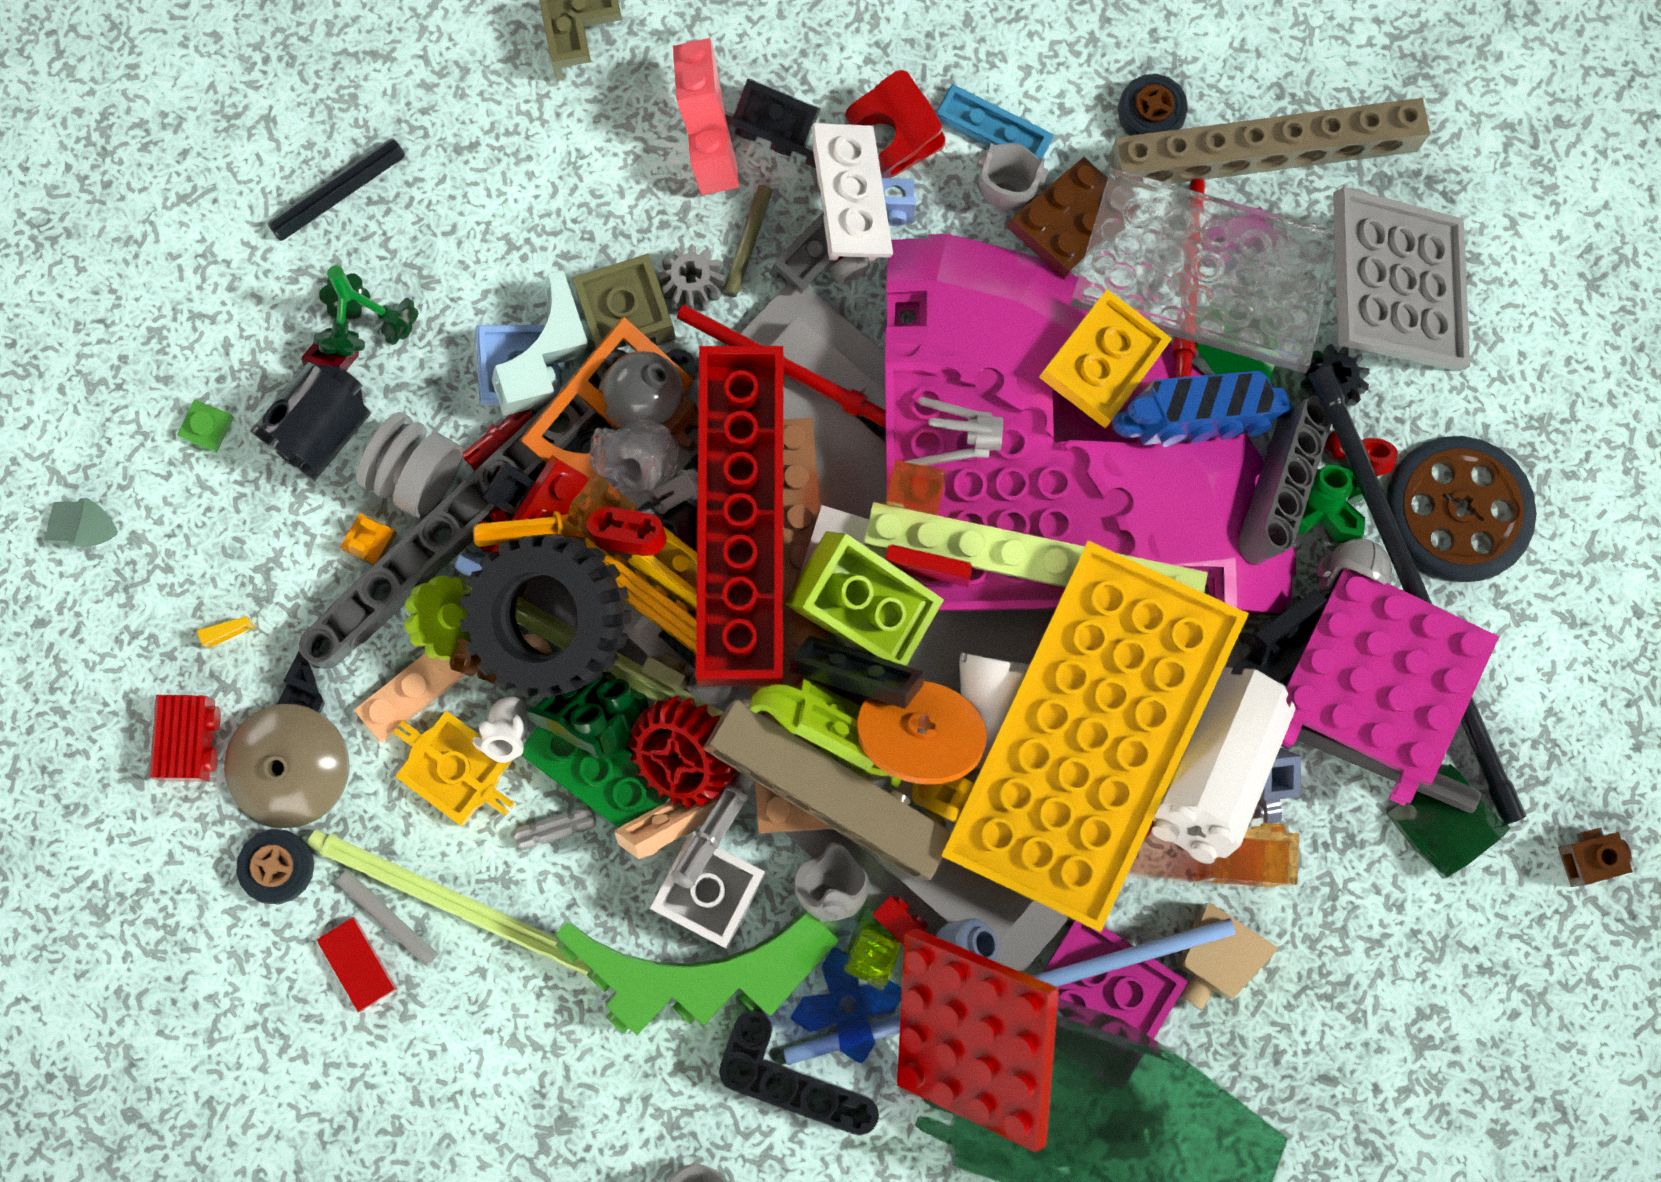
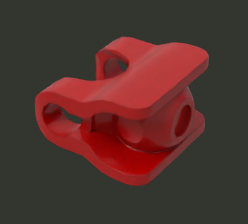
[845,70,946,178]

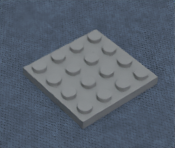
[1333,187,1470,371]

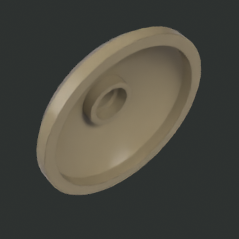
[224,704,349,828]

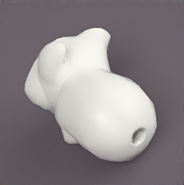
[473,696,529,763]

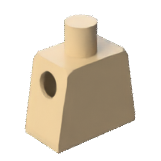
[1176,902,1278,1011]

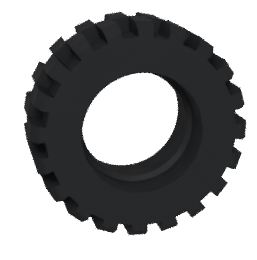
[460,534,631,698]

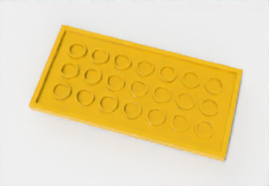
[941,541,1249,932]

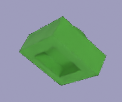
[177,399,234,453]

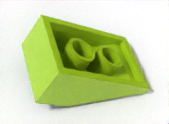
[784,531,944,665]

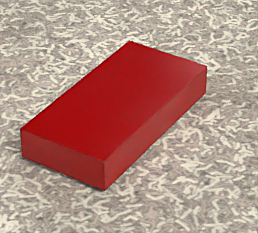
[885,544,972,587]
[317,917,397,1012]

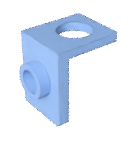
[882,178,916,226]

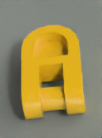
[912,777,975,824]

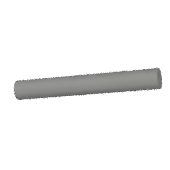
[336,870,438,967]

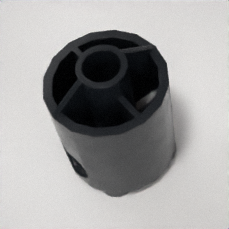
[250,362,372,482]

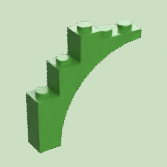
[555,909,839,1036]

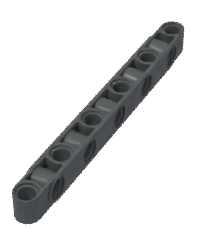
[299,349,628,669]

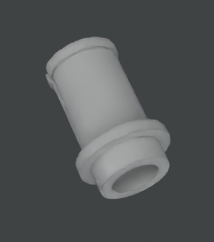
[648,469,698,515]

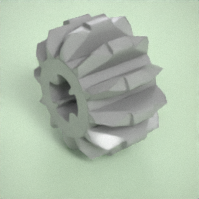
[658,244,725,310]

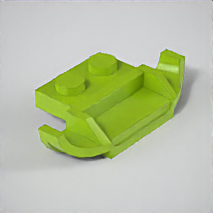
[749,677,901,787]

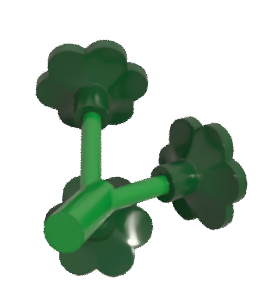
[313,265,419,356]

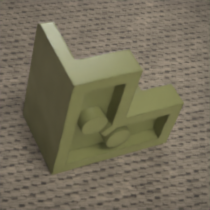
[539,0,622,82]

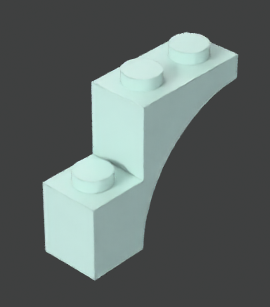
[491,270,591,416]

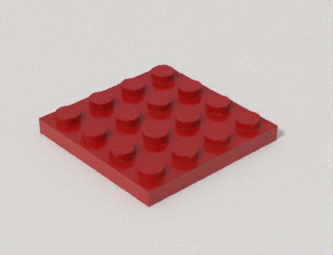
[897,928,1059,1152]

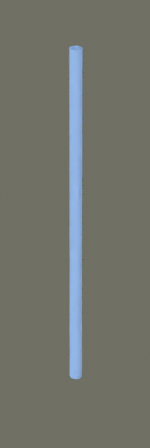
[783,918,1236,1065]

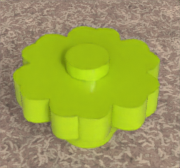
[404,575,471,661]

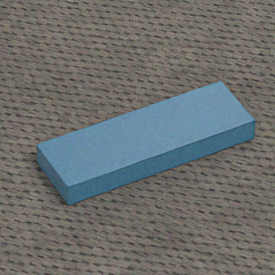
[936,84,1054,158]

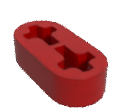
[587,507,667,556]

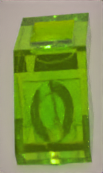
[844,917,901,991]

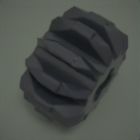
[1300,344,1370,406]

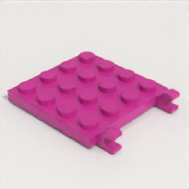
[1281,568,1500,806]

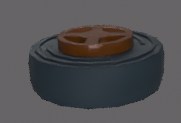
[1118,74,1188,136]

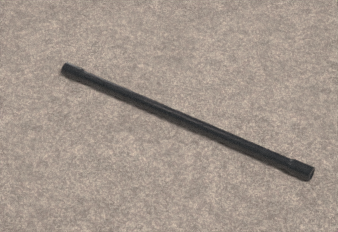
[1308,365,1527,824]

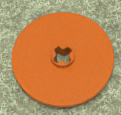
[856,681,987,784]

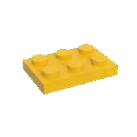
[1039,289,1172,428]

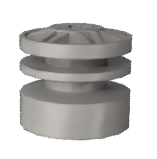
[357,412,463,519]

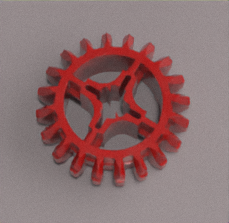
[627,695,736,808]

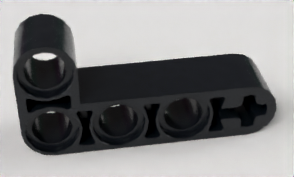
[719,1010,879,1135]

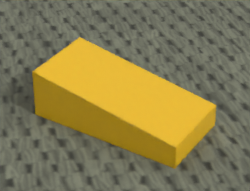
[196,616,255,649]

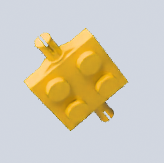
[393,710,515,827]

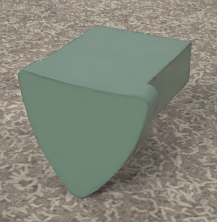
[44,498,118,547]

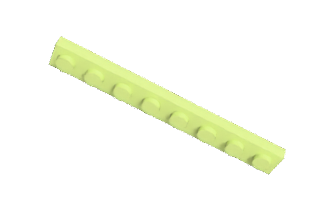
[864,502,1208,593]

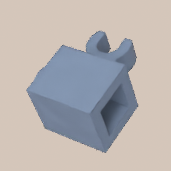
[1252,748,1301,824]

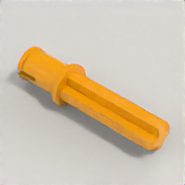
[473,511,594,547]

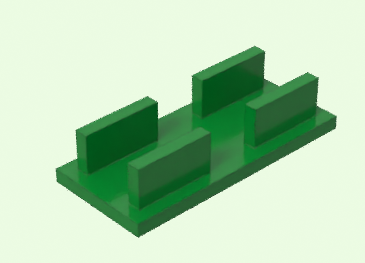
[521,726,670,828]

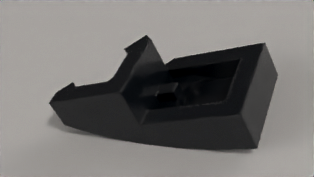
[276,651,325,713]

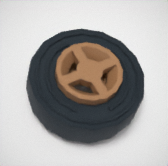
[236,829,314,905]

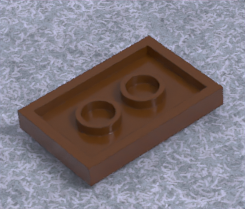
[1007,157,1141,279]

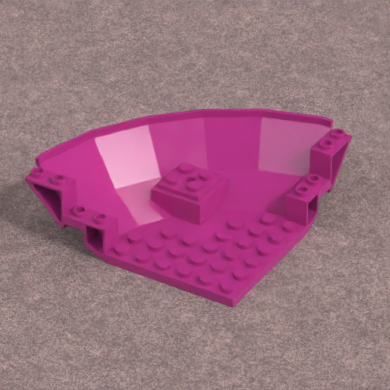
[885,234,1297,616]

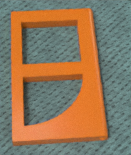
[519,317,694,504]

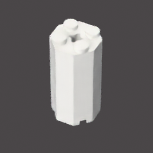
[1152,667,1296,863]

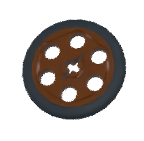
[1387,436,1537,582]

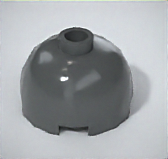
[599,351,683,434]

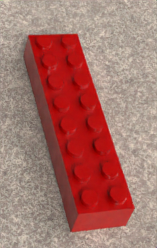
[696,346,784,686]

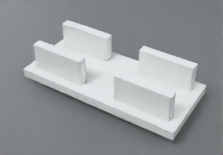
[811,123,893,261]

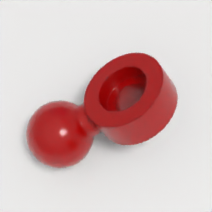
[1324,429,1398,476]

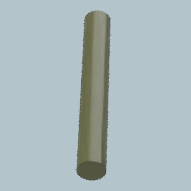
[722,185,773,297]

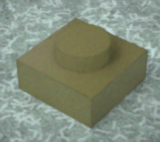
[641,652,694,691]

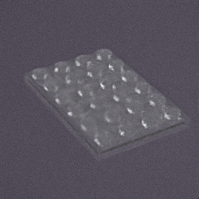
[1070,168,1335,373]

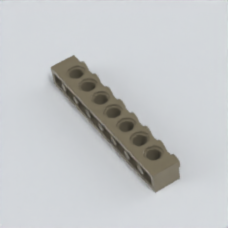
[1109,98,1431,191]

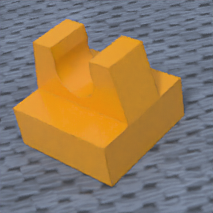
[340,512,397,565]

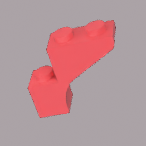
[672,38,739,195]

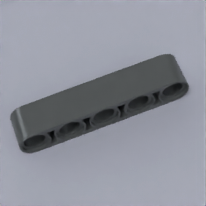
[1238,395,1331,565]

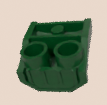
[526,672,649,758]
[1386,764,1511,879]

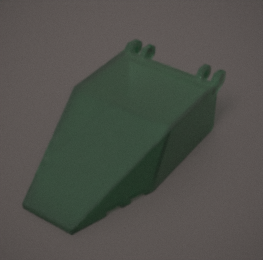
[915,998,1288,1182]

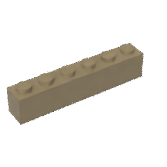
[702,699,952,881]

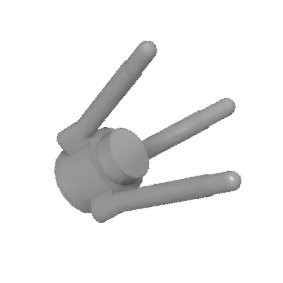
[904,397,1003,469]

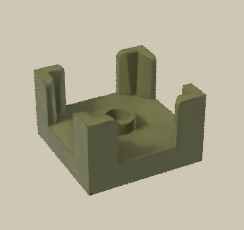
[572,253,676,349]

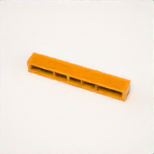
[584,538,696,654]

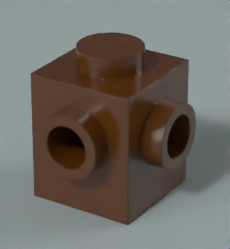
[1558,827,1633,887]

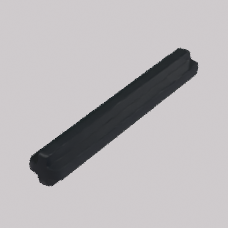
[268,138,405,241]

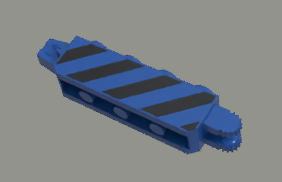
[1112,371,1293,447]

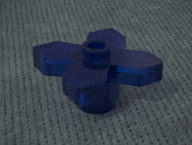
[791,947,902,1064]

